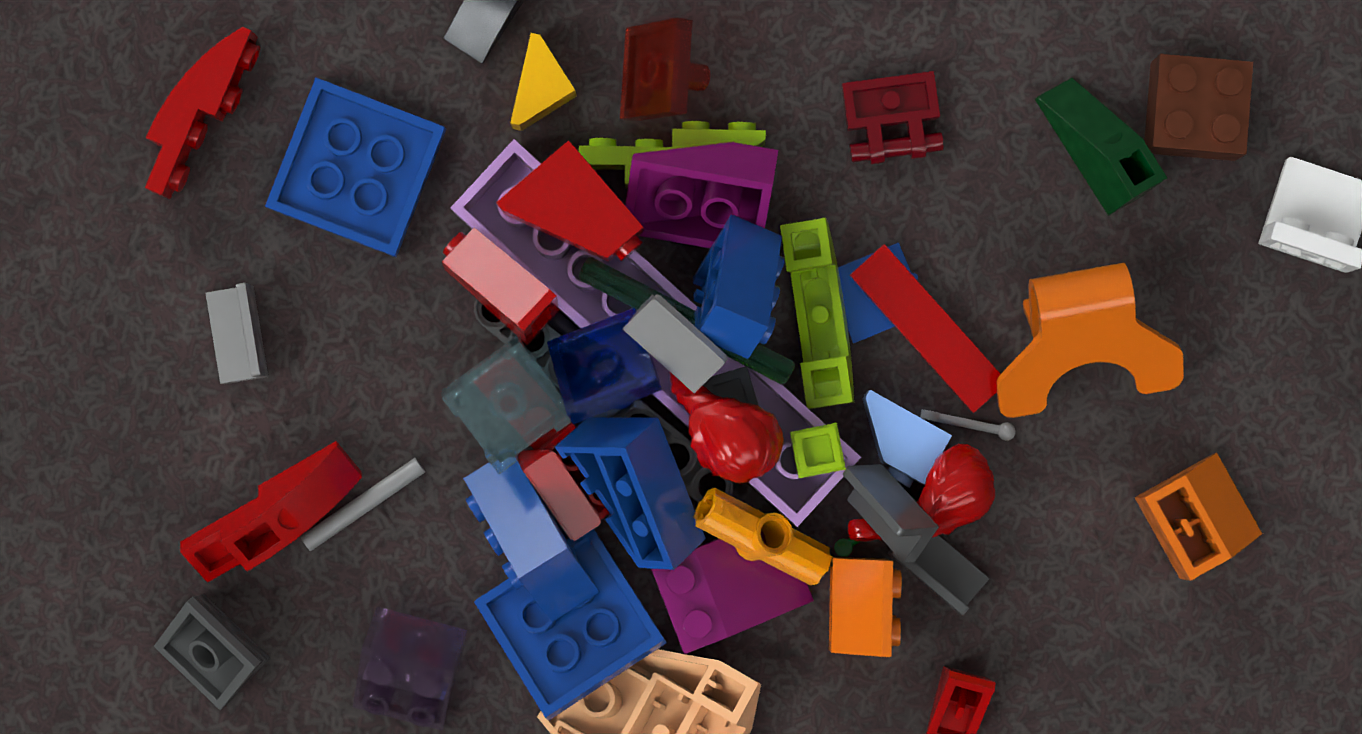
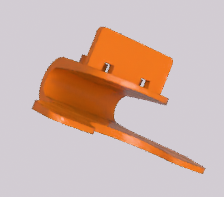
[997,263,1184,418]

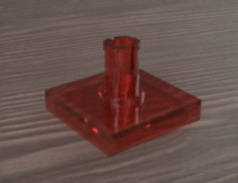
[620,17,710,121]

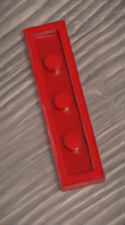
[849,244,1000,413]

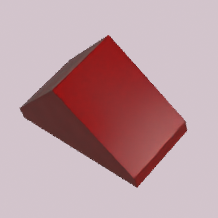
[926,666,996,734]

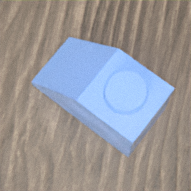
[863,390,952,488]

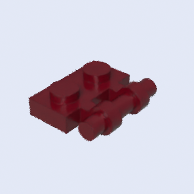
[841,71,944,164]

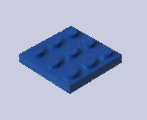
[265,77,447,258]
[474,529,667,720]

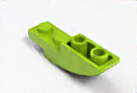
[579,121,766,188]

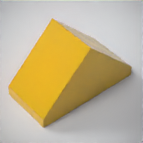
[510,33,577,131]

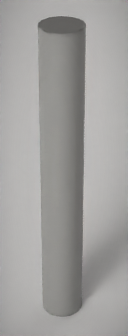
[300,457,425,551]

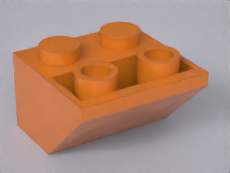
[1134,453,1262,581]
[829,557,902,657]

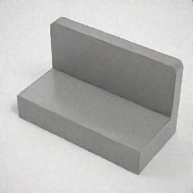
[206,282,268,384]
[623,294,728,393]

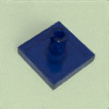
[547,308,662,424]

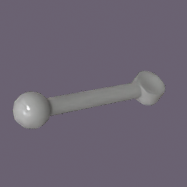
[920,409,1016,441]

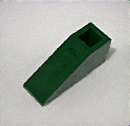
[1035,78,1167,216]

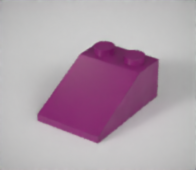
[625,142,778,248]
[651,530,814,654]

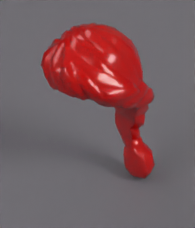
[669,371,784,483]
[848,444,996,542]

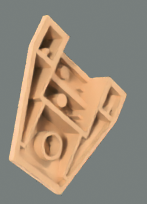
[537,649,761,734]

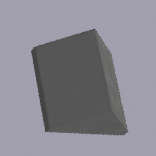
[154,594,270,710]

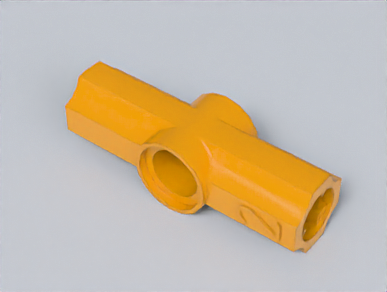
[693,488,833,585]

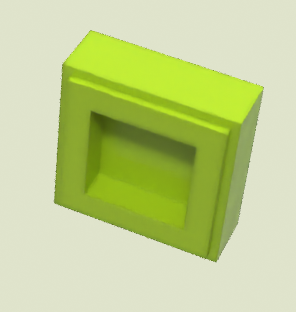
[789,423,846,478]

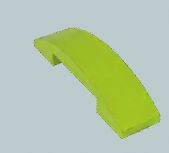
[780,218,854,409]

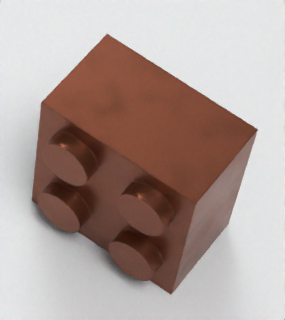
[1145,54,1253,161]

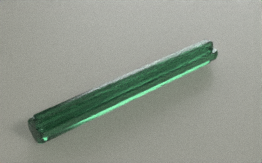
[579,257,795,384]

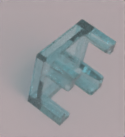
[441,335,576,474]

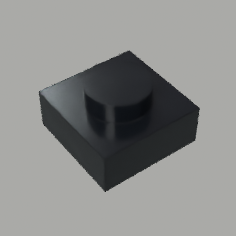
[702,366,759,406]

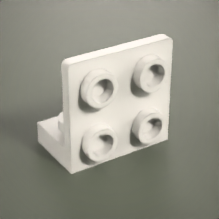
[1258,157,1362,273]

